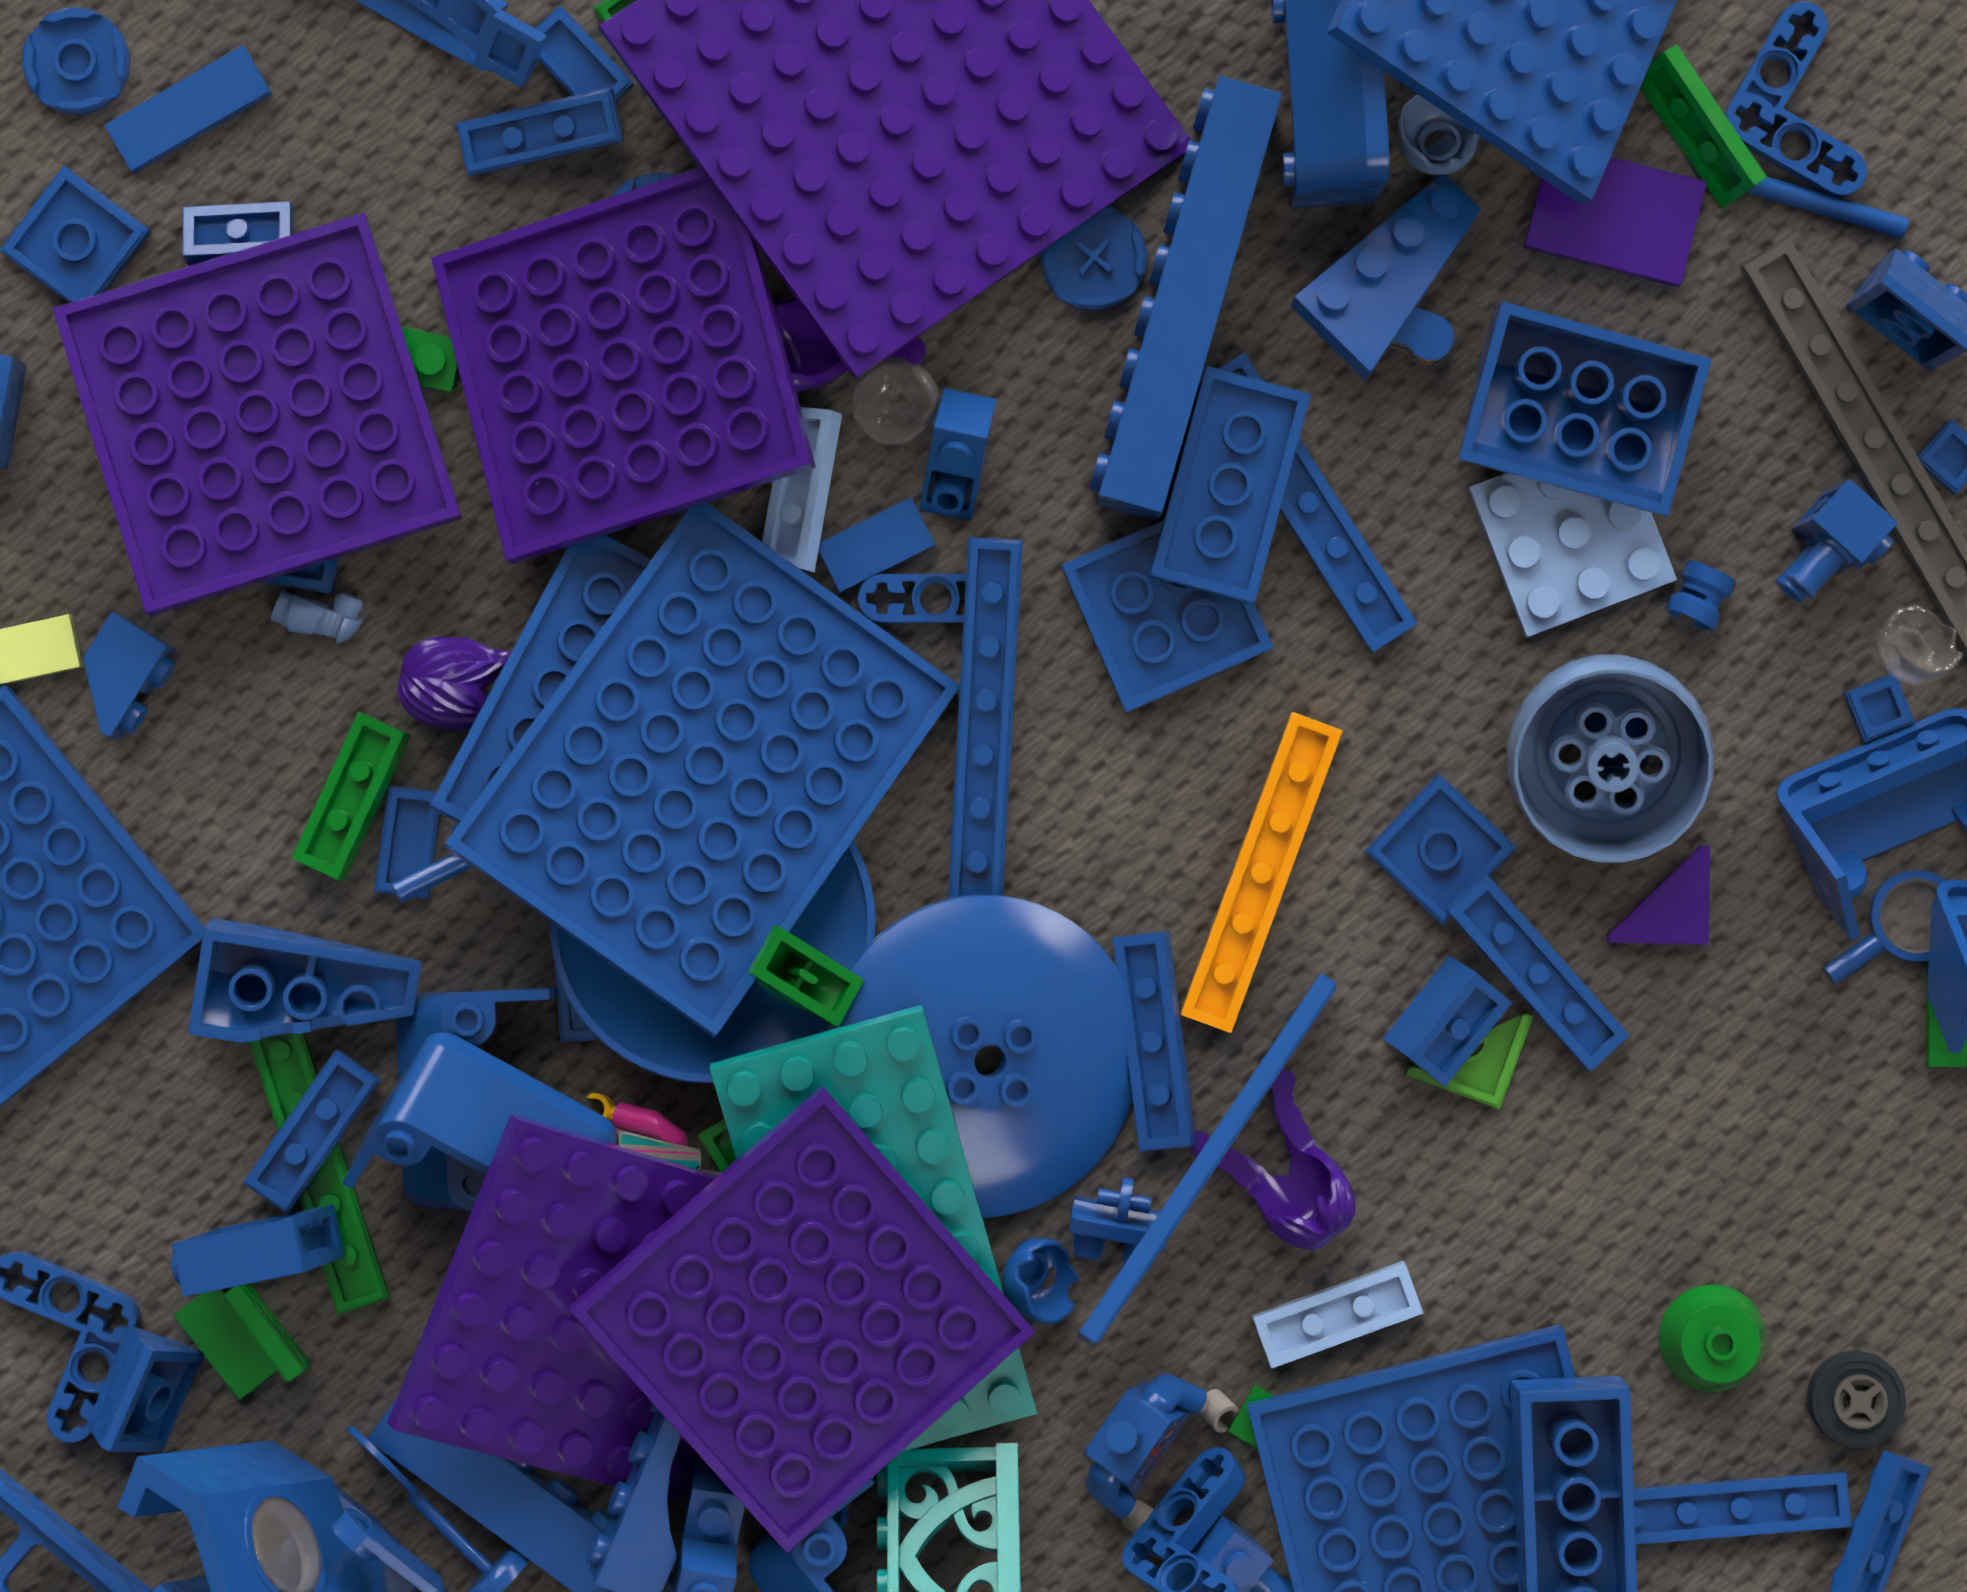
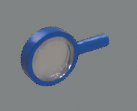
[1822,870,1946,985]

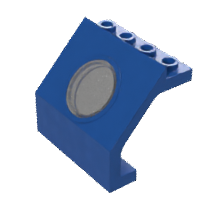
[118,1440,367,1592]

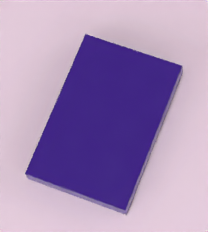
[1523,157,1707,287]

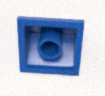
[87,1325,205,1452]

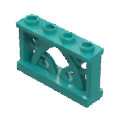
[877,1443,1021,1592]

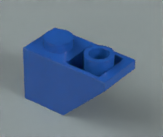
[919,388,997,521]
[83,612,177,739]

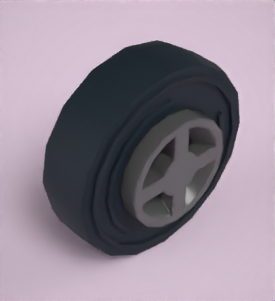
[1807,1350,1907,1449]

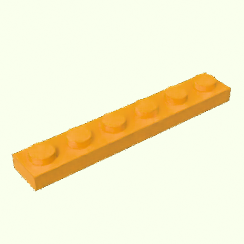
[1180,712,1343,1033]

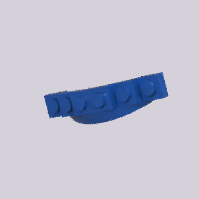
[355,0,548,88]

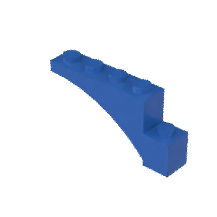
[672,1459,745,1592]

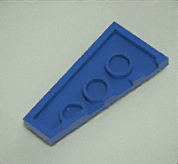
[1291,175,1481,381]

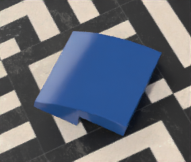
[183,201,294,267]

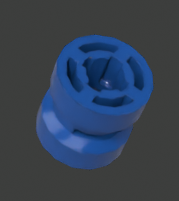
[1665,560,1737,632]

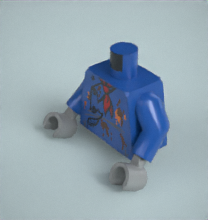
[1084,1374,1240,1534]

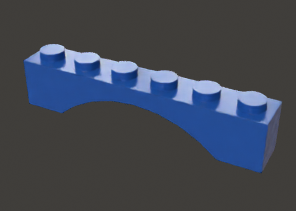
[586,1402,682,1592]

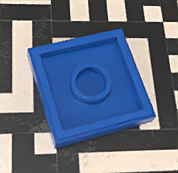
[0,166,152,303]
[1364,773,1517,925]

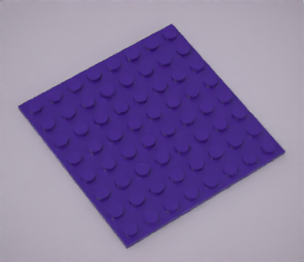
[598,0,1191,379]

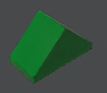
[747,925,864,1027]

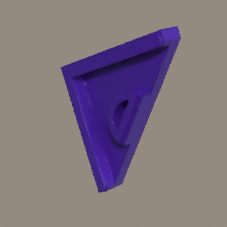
[1607,845,1710,944]

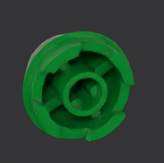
[1659,1284,1766,1392]

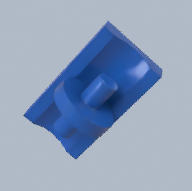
[1069,1177,1167,1270]

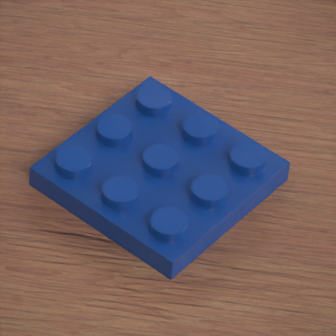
[1061,520,1274,713]

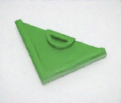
[1405,1013,1533,1109]

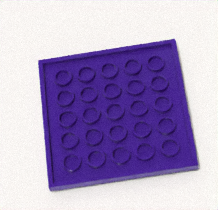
[431,167,816,564]
[52,212,463,617]
[569,1086,1036,1553]
[387,1114,718,1503]

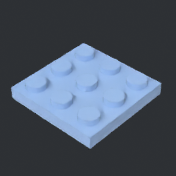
[1468,473,1677,638]

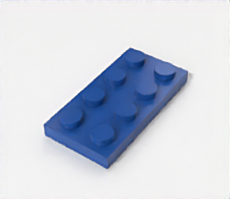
[1149,366,1311,604]

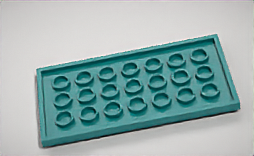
[710,1005,1037,1452]

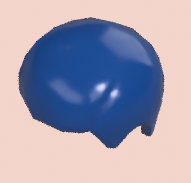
[1002,1237,1079,1324]

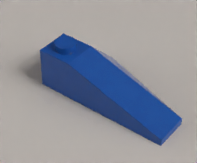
[188,918,422,1043]

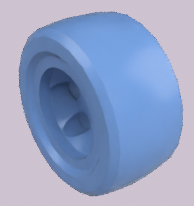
[1506,654,1715,862]

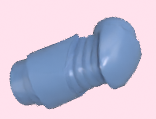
[271,590,363,644]

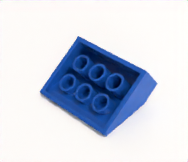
[1458,301,1712,517]

